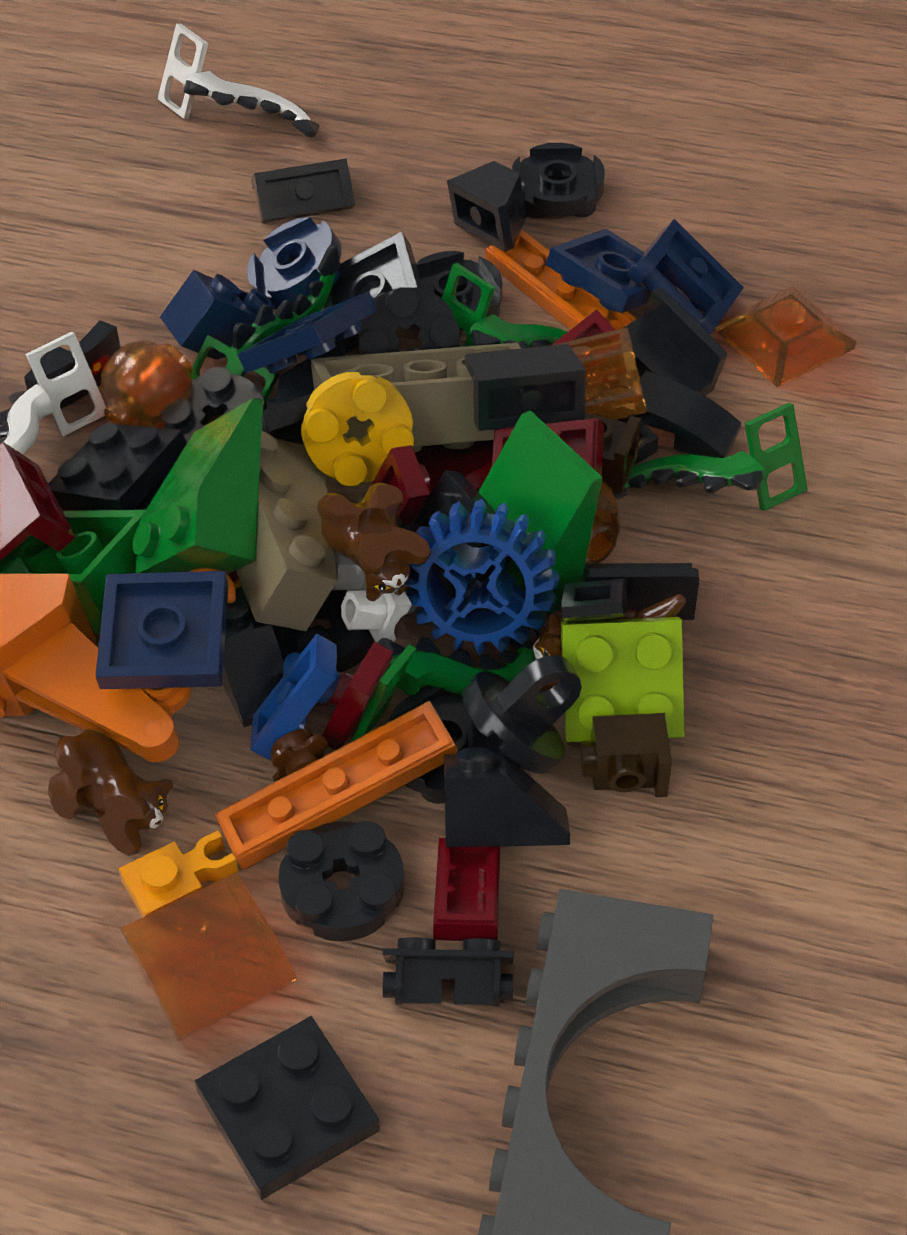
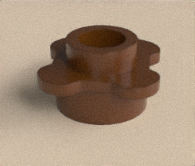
[270,729,328,782]

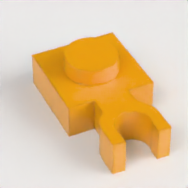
[118,830,239,928]

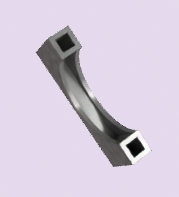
[478,889,714,1235]

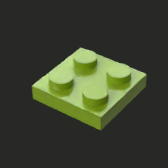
[561,617,685,742]

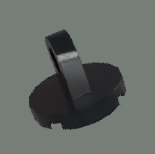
[462,655,582,774]

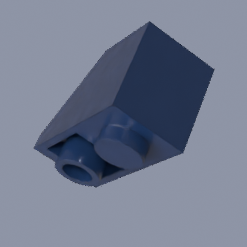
[160,270,275,360]

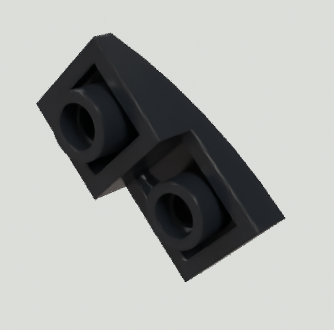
[626,371,741,458]

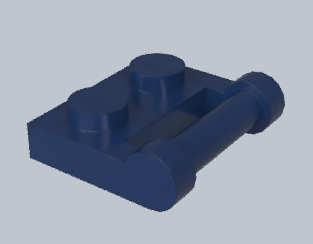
[627,219,744,335]

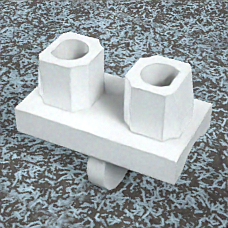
[332,551,416,643]

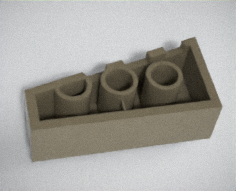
[236,431,338,631]

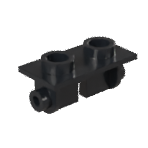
[382,937,514,1007]

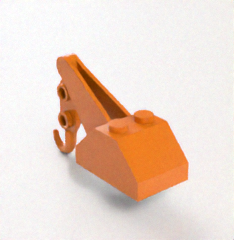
[0,567,236,762]

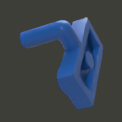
[250,634,341,761]

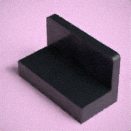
[251,158,355,222]
[617,287,727,396]
[465,344,586,431]
[582,563,700,620]

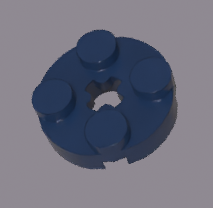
[247,217,341,310]

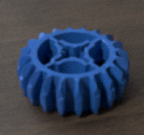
[405,499,559,656]

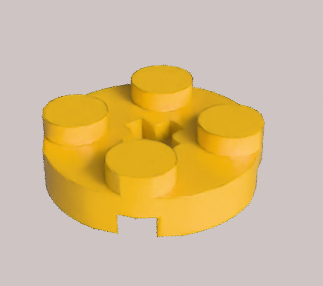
[301,372,414,486]

